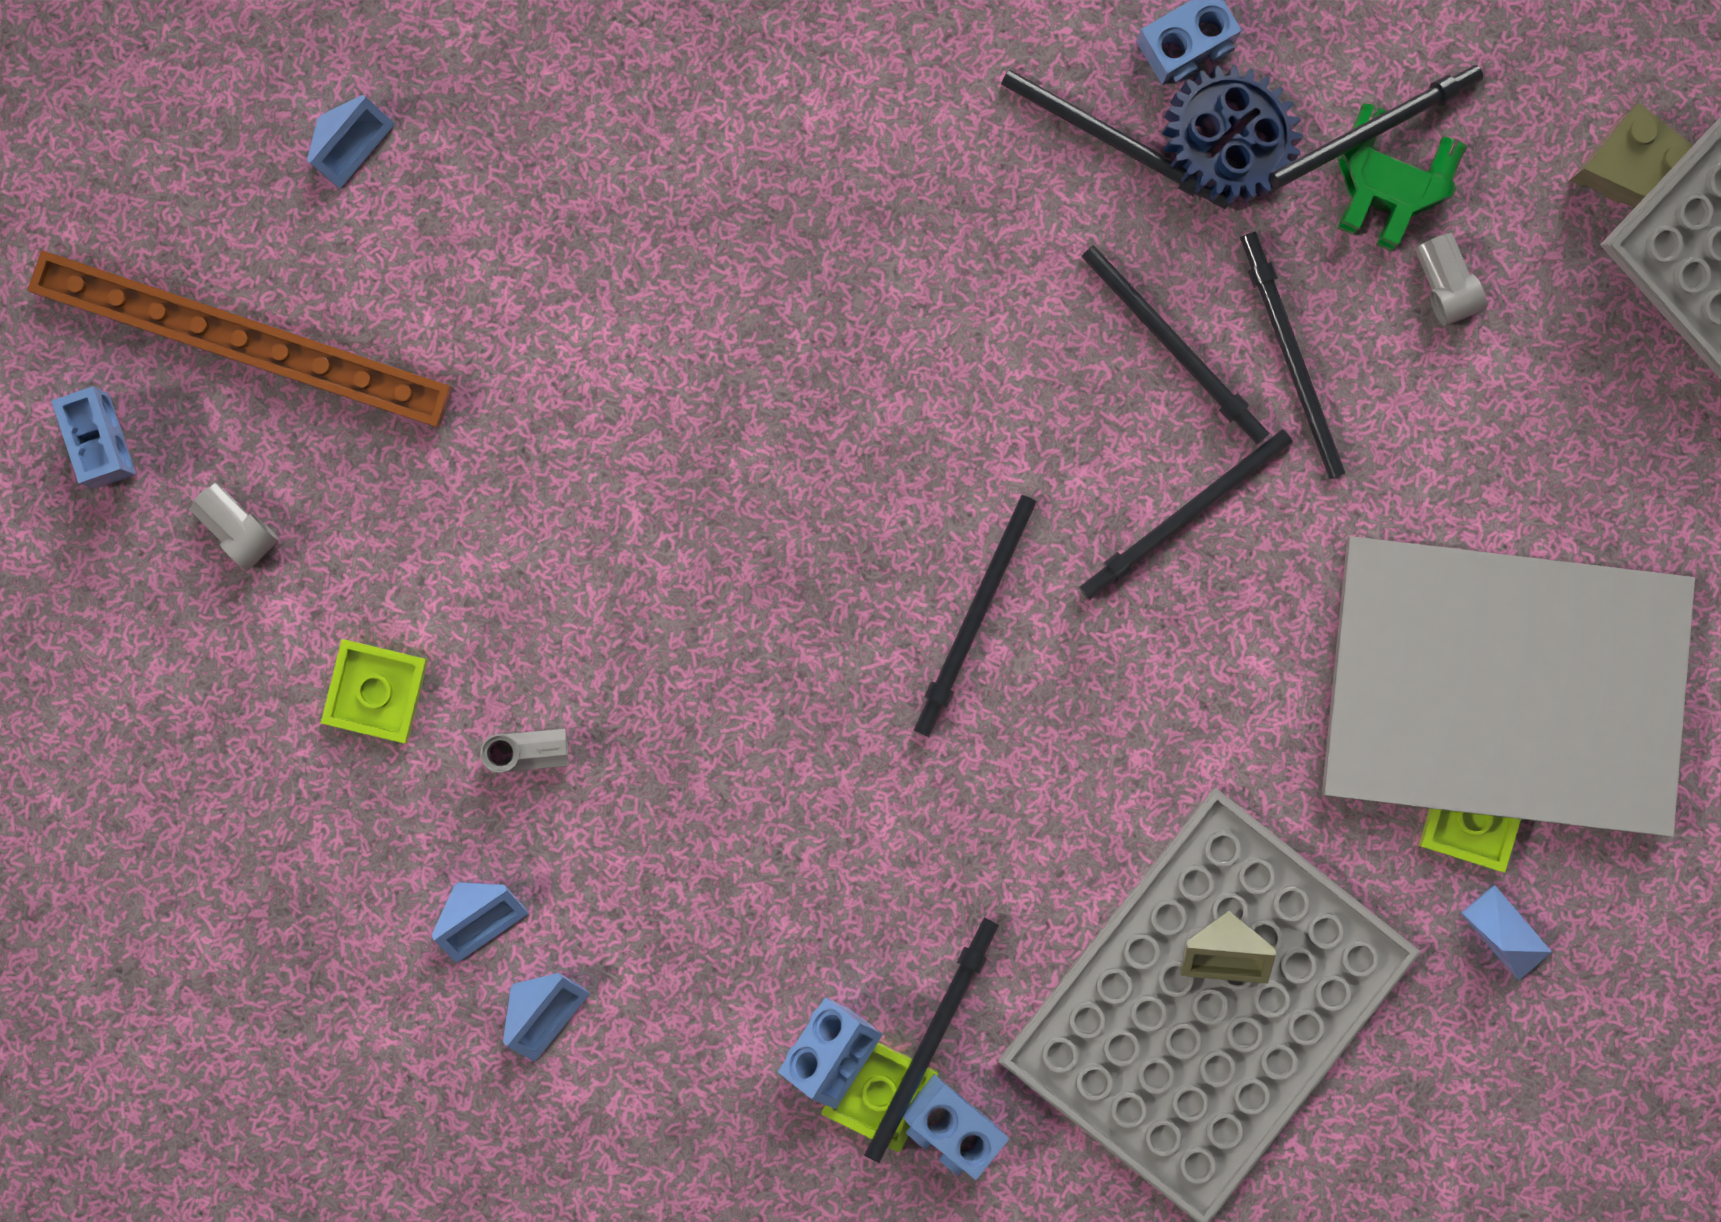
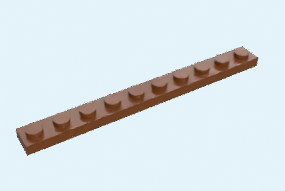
[27,250,453,429]

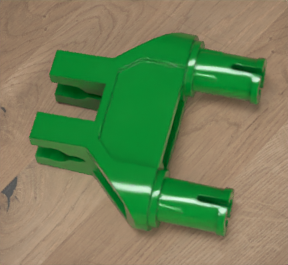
[1337,103,1467,251]

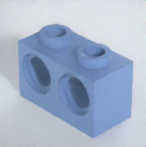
[1136,0,1242,85]
[51,386,136,489]
[778,997,883,1109]
[903,1074,1010,1180]

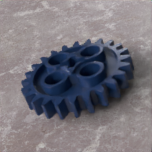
[1162,65,1303,204]

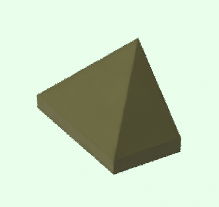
[1180,911,1276,984]

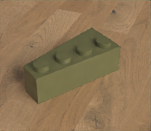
[1569,102,1693,208]

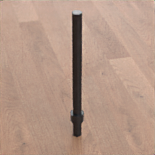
[1269,65,1483,189]
[1001,69,1228,210]
[1240,231,1346,480]
[1081,245,1270,445]
[1079,429,1293,601]
[913,495,1037,737]
[864,917,999,1163]

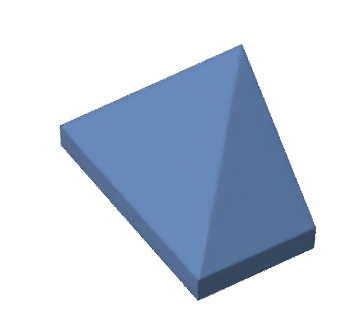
[307,95,395,189]
[432,882,529,963]
[1461,885,1552,980]
[503,973,590,1062]

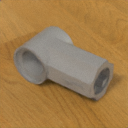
[1415,233,1487,326]
[189,483,279,571]
[480,728,569,773]

